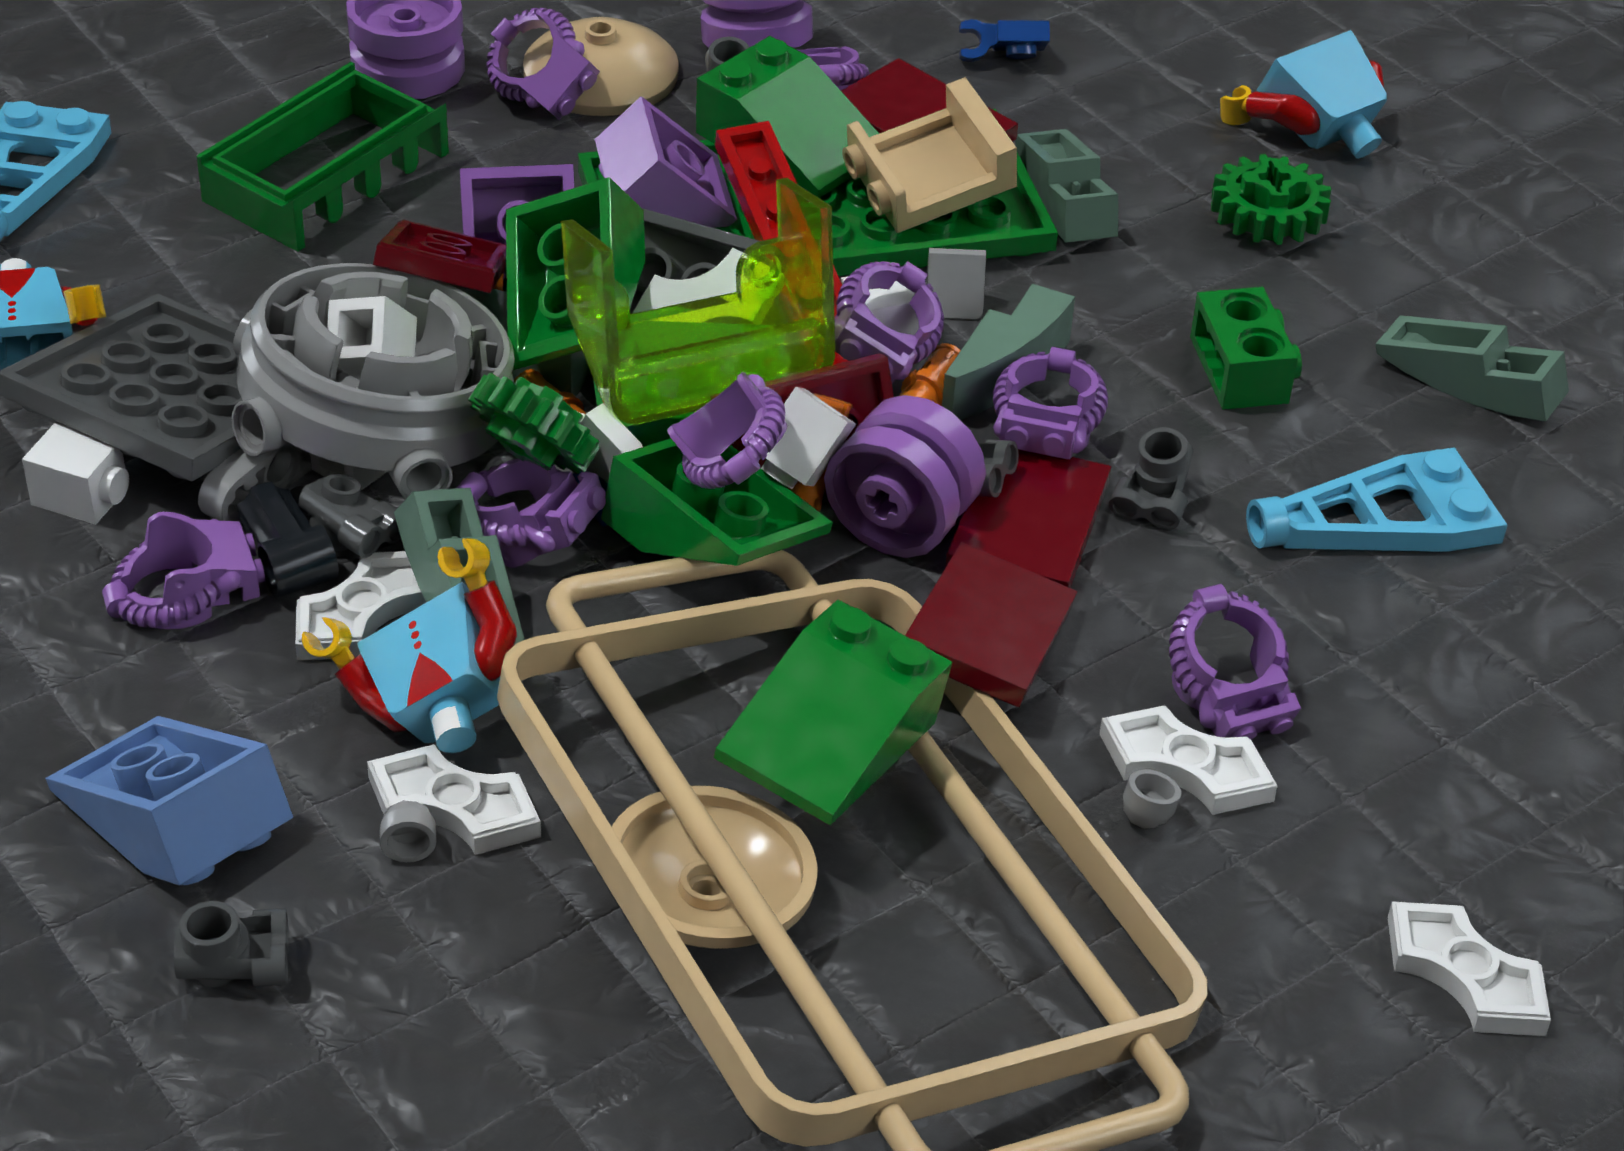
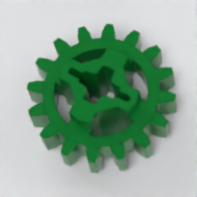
[1211,154,1332,245]
[468,373,600,474]

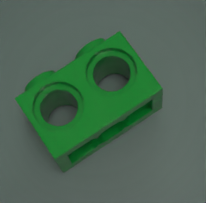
[1190,287,1302,410]

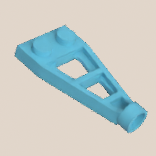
[0,101,111,241]
[1246,447,1508,552]

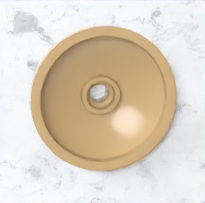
[523,17,679,116]
[612,786,818,949]

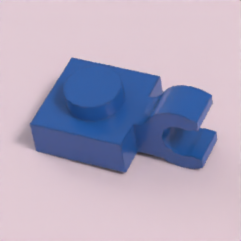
[959,19,1050,62]

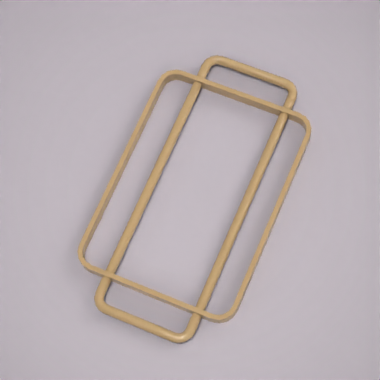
[497,550,1207,1151]

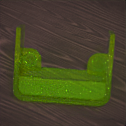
[561,178,835,424]

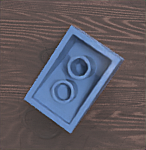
[45,716,293,886]

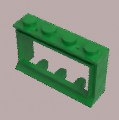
[196,62,449,252]

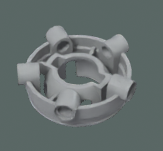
[232,263,515,499]

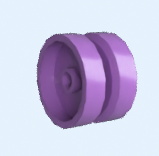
[346,0,465,99]
[700,0,813,48]
[824,395,986,558]

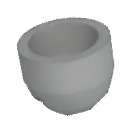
[1123,769,1181,829]
[380,800,437,862]

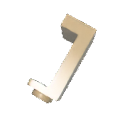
[842,77,1017,233]

